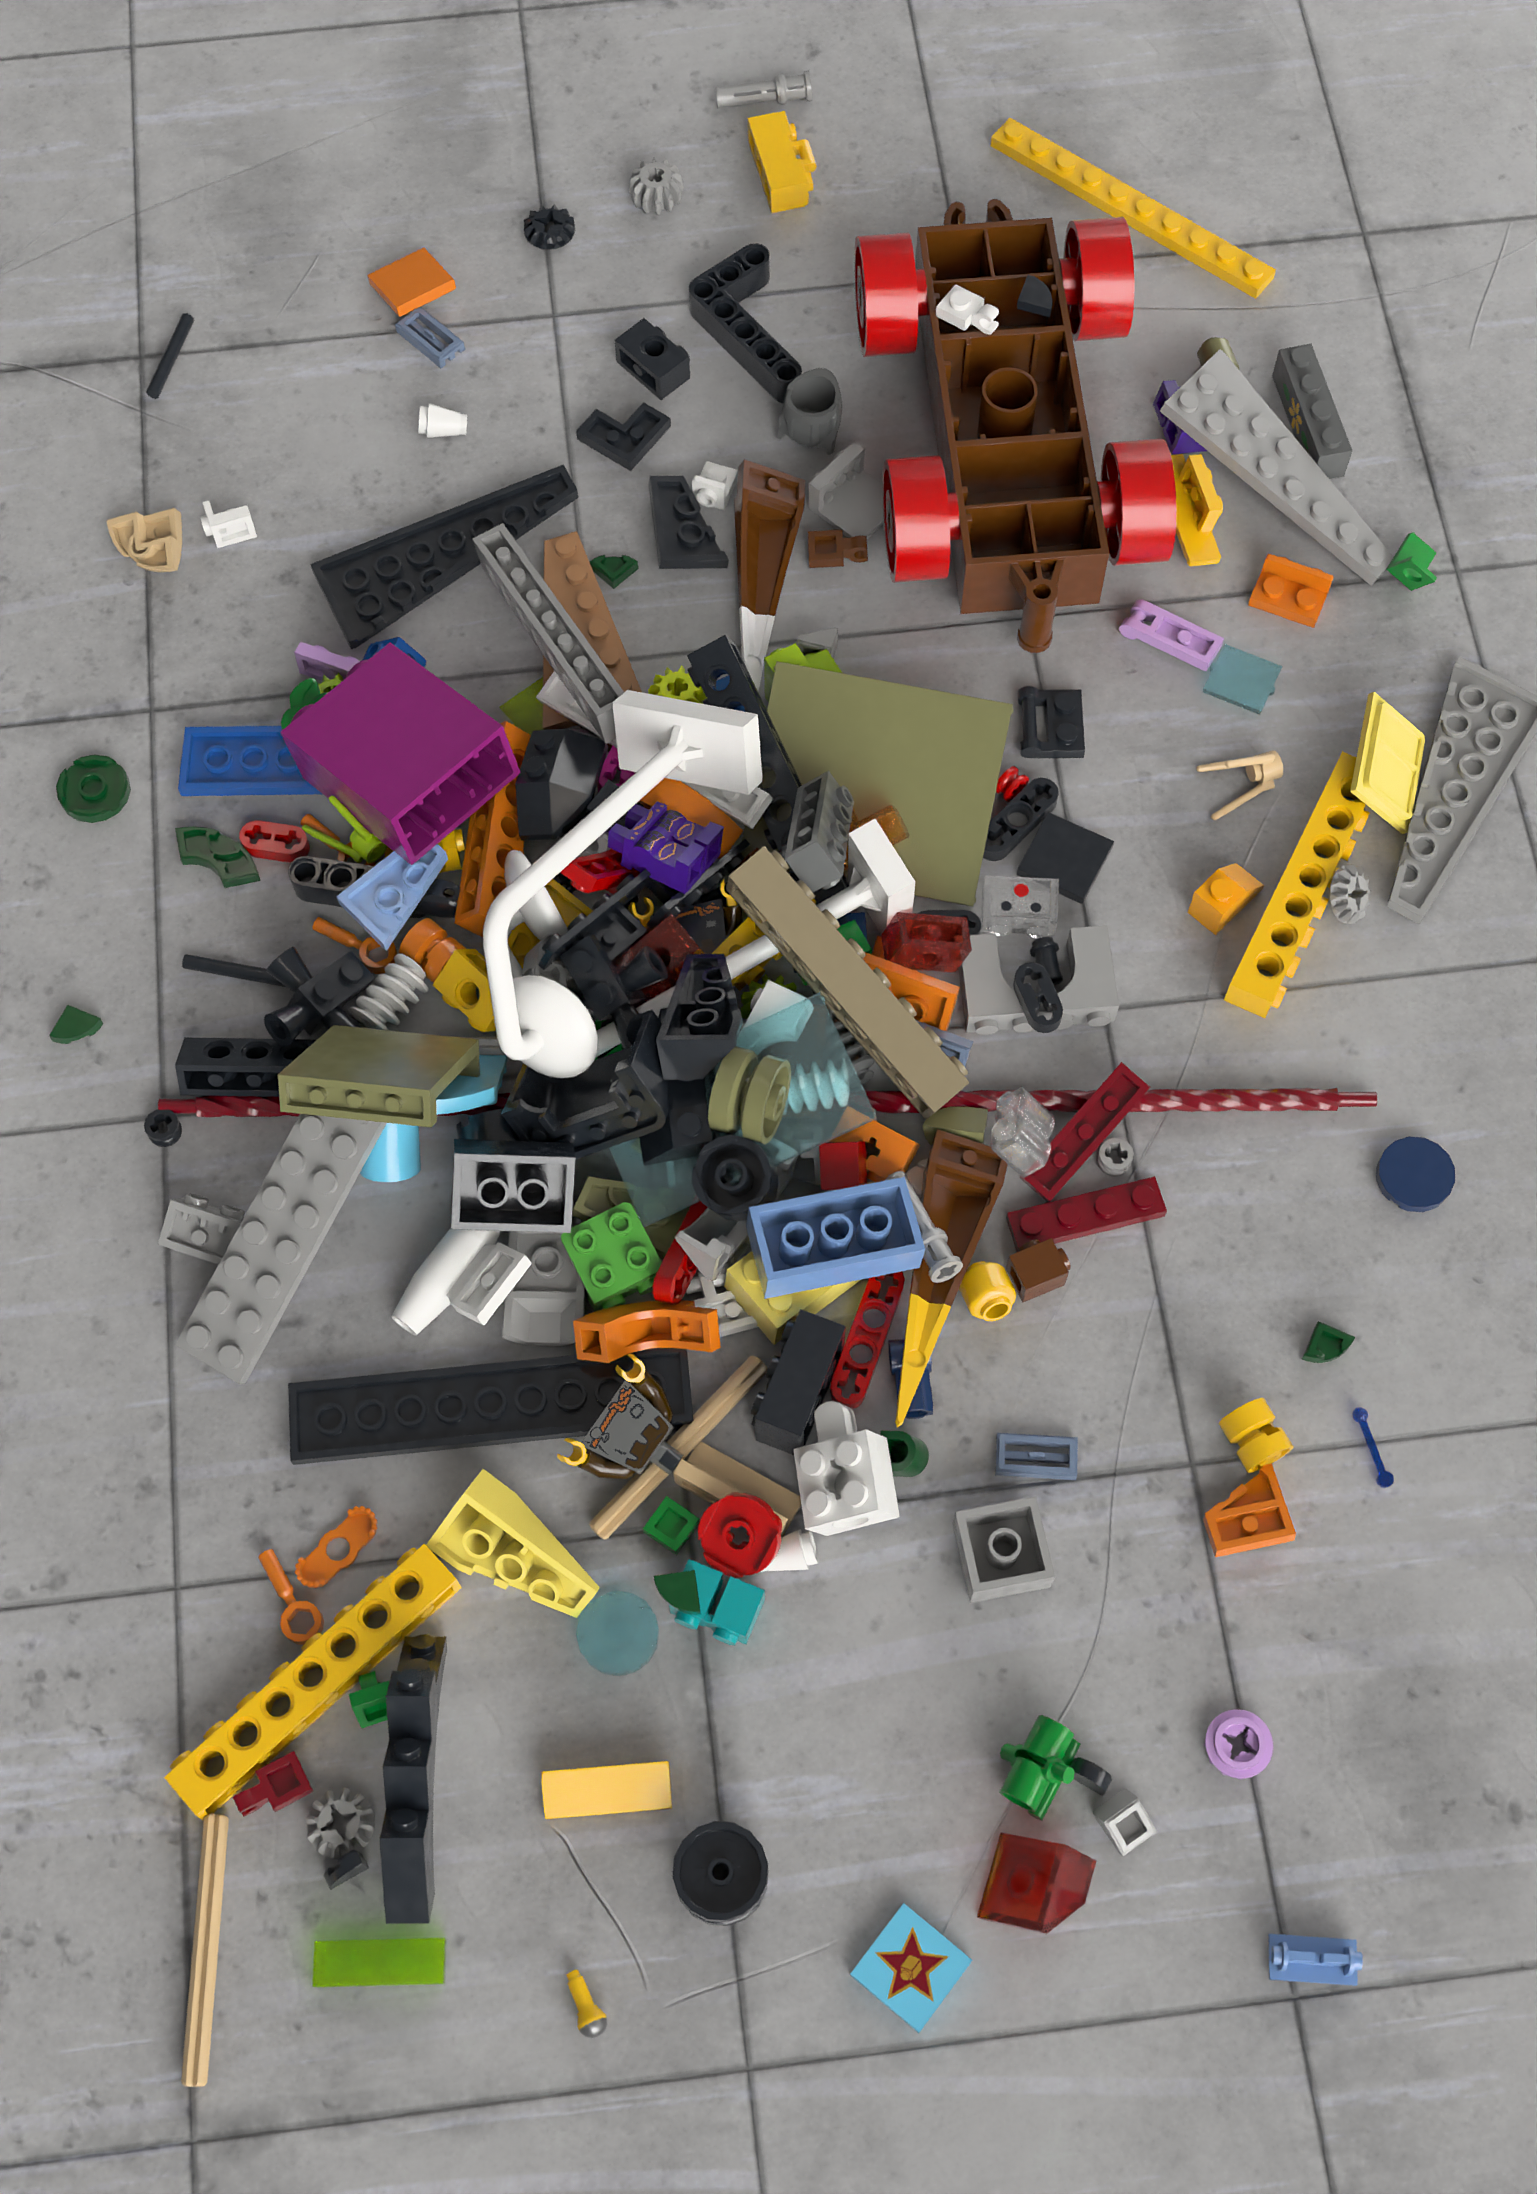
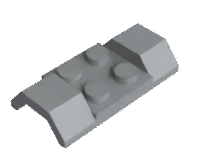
[502,1189,586,1347]

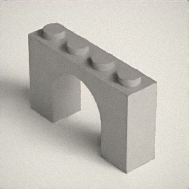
[957,925,1119,1035]

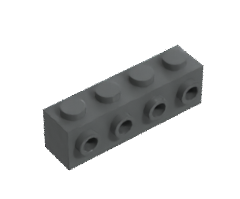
[785,770,854,892]

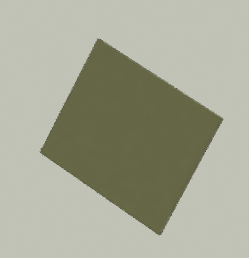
[742,662,1013,907]

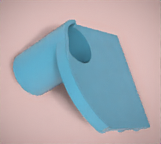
[360,1055,508,1182]

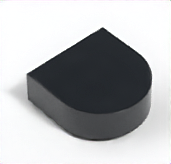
[1070,1757,1112,1796]

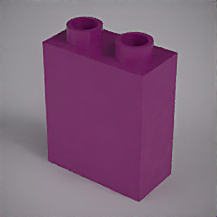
[280,642,521,865]

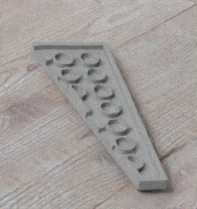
[1160,350,1393,586]
[1387,656,1537,925]

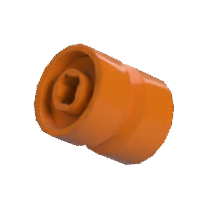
[399,918,467,983]

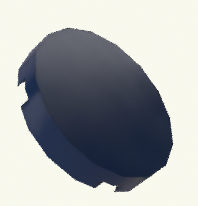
[1376,1136,1455,1212]

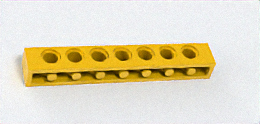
[1224,751,1370,1018]
[164,1543,461,1820]

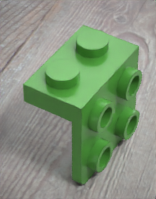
[561,1202,662,1312]

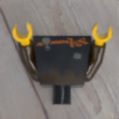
[629,880,743,977]

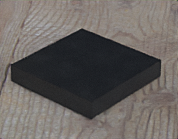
[1016,812,1114,904]

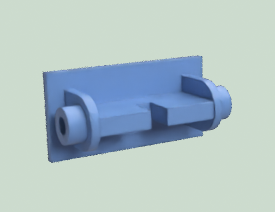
[1269,1934,1363,1986]

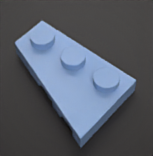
[336,844,448,951]

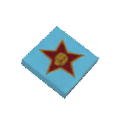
[850,1903,973,2033]

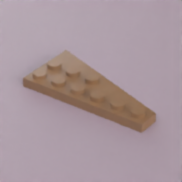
[543,531,642,730]

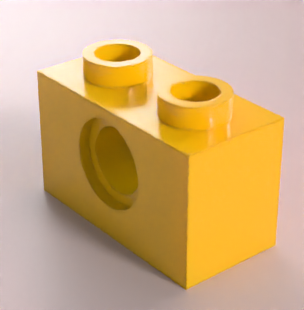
[432,949,496,1032]

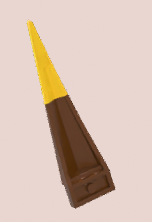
[895,1129,1011,1428]

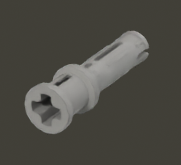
[716,70,812,108]
[884,1171,963,1283]

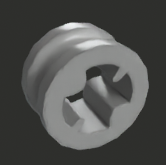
[1097,1137,1134,1177]

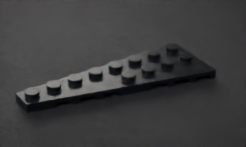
[310,464,578,650]

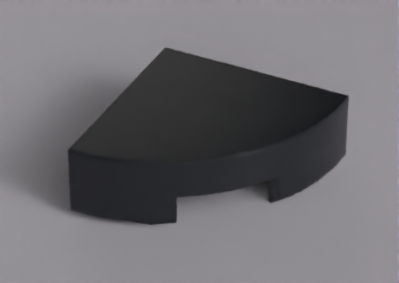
[1017,275,1052,317]
[323,1849,369,1890]

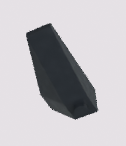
[656,954,743,1081]
[639,1008,718,1166]

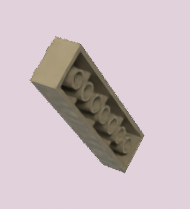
[726,846,970,1120]

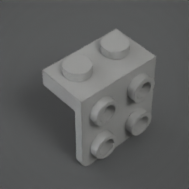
[808,441,884,539]

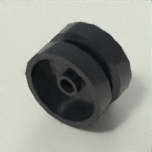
[672,1821,769,1926]

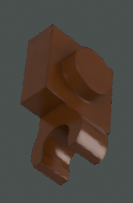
[808,530,868,568]

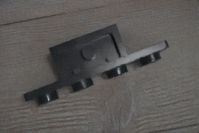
[645,839,750,930]
[538,869,651,970]

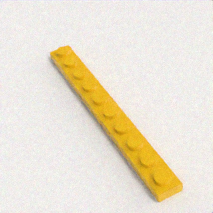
[990,118,1276,299]

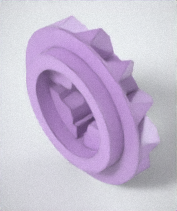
[1204,1709,1273,1780]

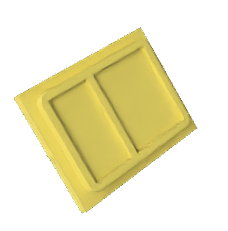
[1350,692,1425,834]

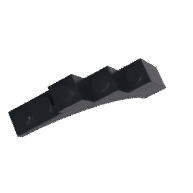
[379,1634,447,1924]

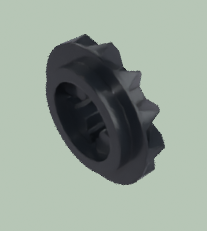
[524,204,575,250]

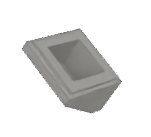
[797,628,838,659]
[1093,1789,1157,1856]

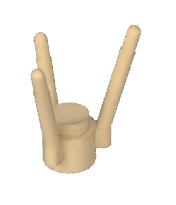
[1196,750,1283,820]

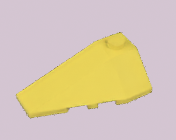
[426,1469,600,1618]

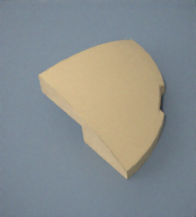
[107,508,182,572]

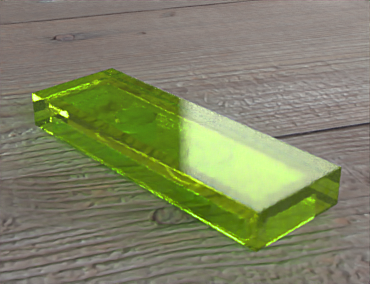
[312,1938,447,1988]

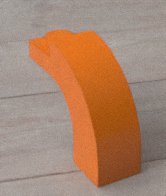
[638,778,743,859]
[573,1300,721,1363]

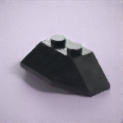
[515,728,608,841]

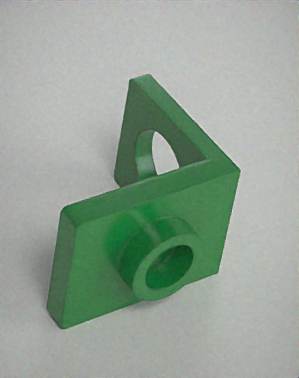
[1386,532,1437,591]

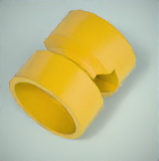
[1219,1397,1294,1473]

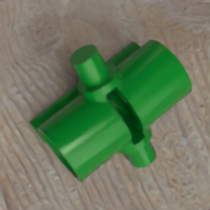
[999,1715,1081,1821]

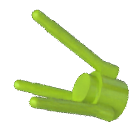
[302,795,388,864]

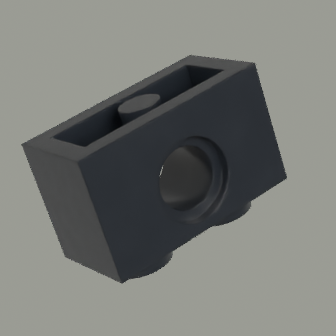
[614,318,690,400]

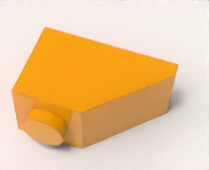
[1188,863,1264,935]

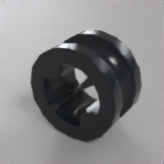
[144,1109,182,1147]

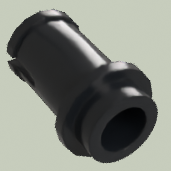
[1030,936,1063,985]

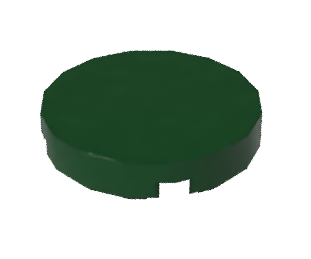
[56,754,131,823]

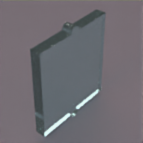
[1203,644,1282,715]

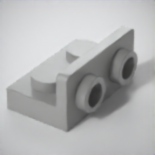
[158,1193,245,1265]

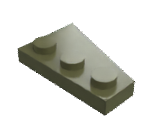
[572,1176,696,1259]

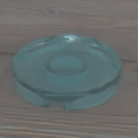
[576,1591,660,1676]

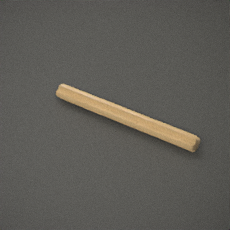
[589,1355,768,1540]
[181,1814,229,2087]

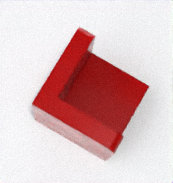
[819,1141,867,1190]

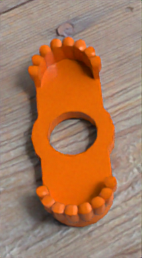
[295,1506,378,1588]

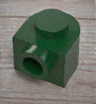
[880,1430,929,1477]

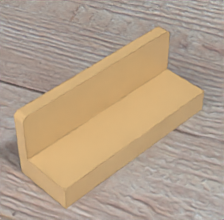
[673,1442,801,1537]

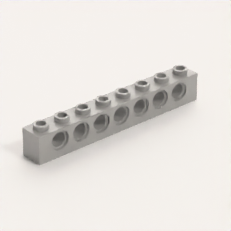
[472,523,624,744]

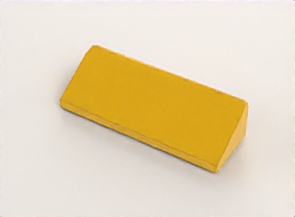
[541,1761,672,1819]

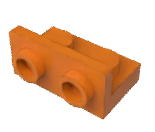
[1248,554,1334,628]

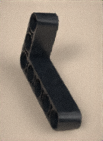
[689,243,802,404]

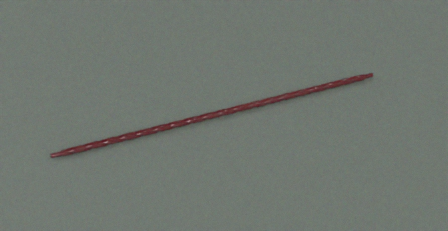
[158,1088,1377,1117]

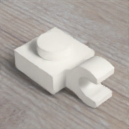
[936,284,999,335]

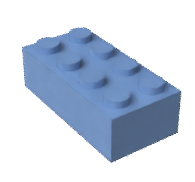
[746,1177,925,1299]

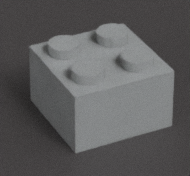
[952,1496,1055,1603]

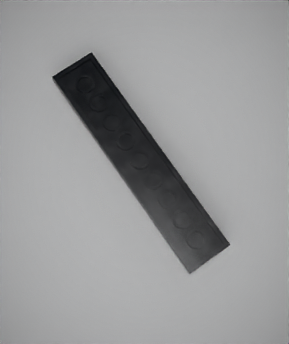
[288,1348,694,1465]

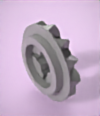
[1329,864,1371,923]
[306,1788,375,1859]

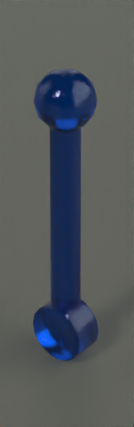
[1352,1407,1394,1488]

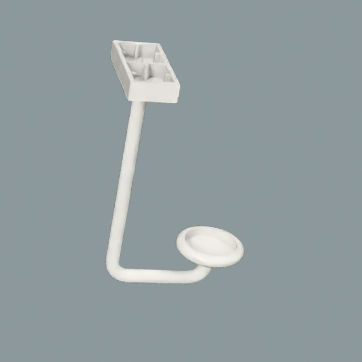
[483,690,762,1078]
[504,819,915,1058]

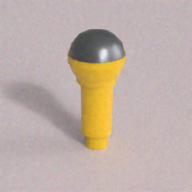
[566,1969,607,2038]

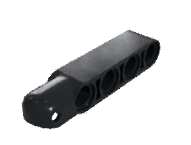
[288,856,460,918]

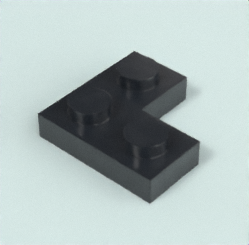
[576,402,671,471]

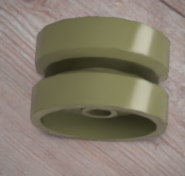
[708,1046,791,1145]

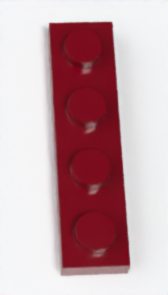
[1020,1062,1151,1202]
[1006,1176,1167,1252]

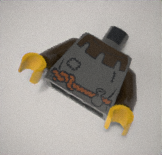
[557,1354,684,1479]

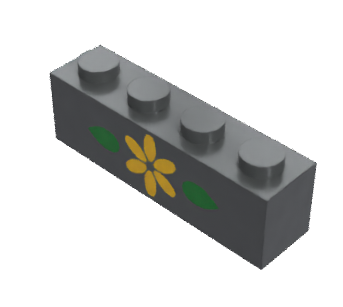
[1272,344,1353,479]

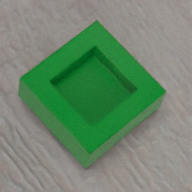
[643,1496,700,1555]

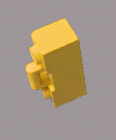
[748,111,817,213]

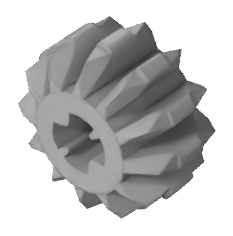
[629,158,684,215]

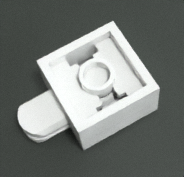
[793,1401,900,1536]

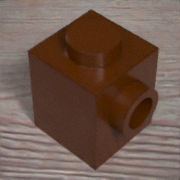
[1006,1238,1071,1303]

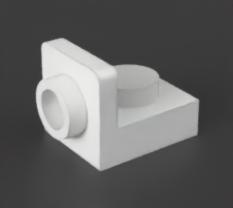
[692,461,738,510]
[200,500,257,548]

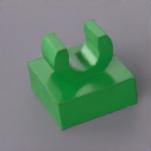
[349,1671,389,1729]

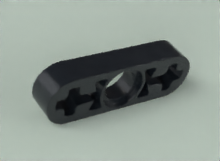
[983,778,1059,861]

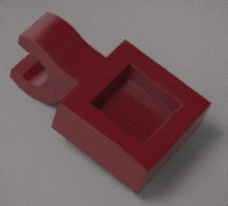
[233,1751,314,1817]

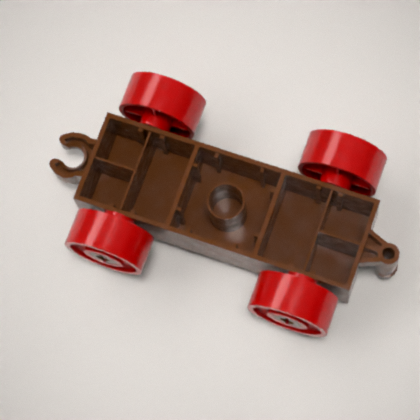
[854,199,1176,653]

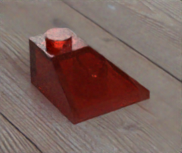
[977,1832,1097,1934]

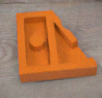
[1203,1463,1296,1557]

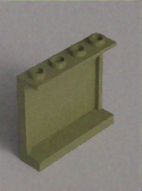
[278,1025,480,1127]

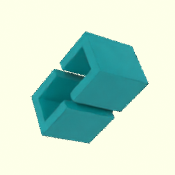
[669,1559,765,1646]

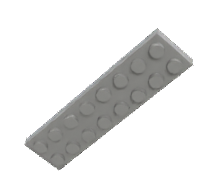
[175,1114,387,1384]

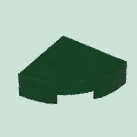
[590,555,639,589]
[49,1005,104,1044]
[1302,1321,1355,1363]
[654,1570,701,1615]

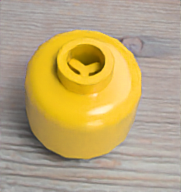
[959,1261,1017,1321]

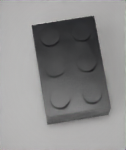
[451,1139,575,1233]
[751,1309,846,1455]

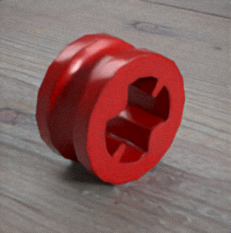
[996,766,1029,803]

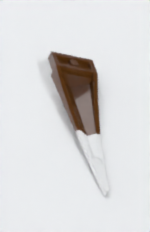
[734,459,806,691]

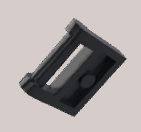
[1017,686,1085,758]

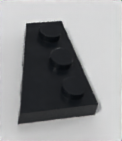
[648,476,729,569]

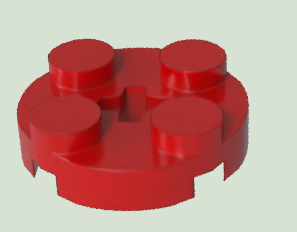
[698,1492,782,1578]

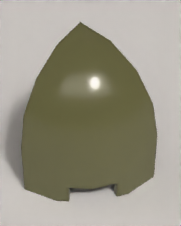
[923,1107,988,1145]

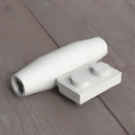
[391,1228,532,1336]

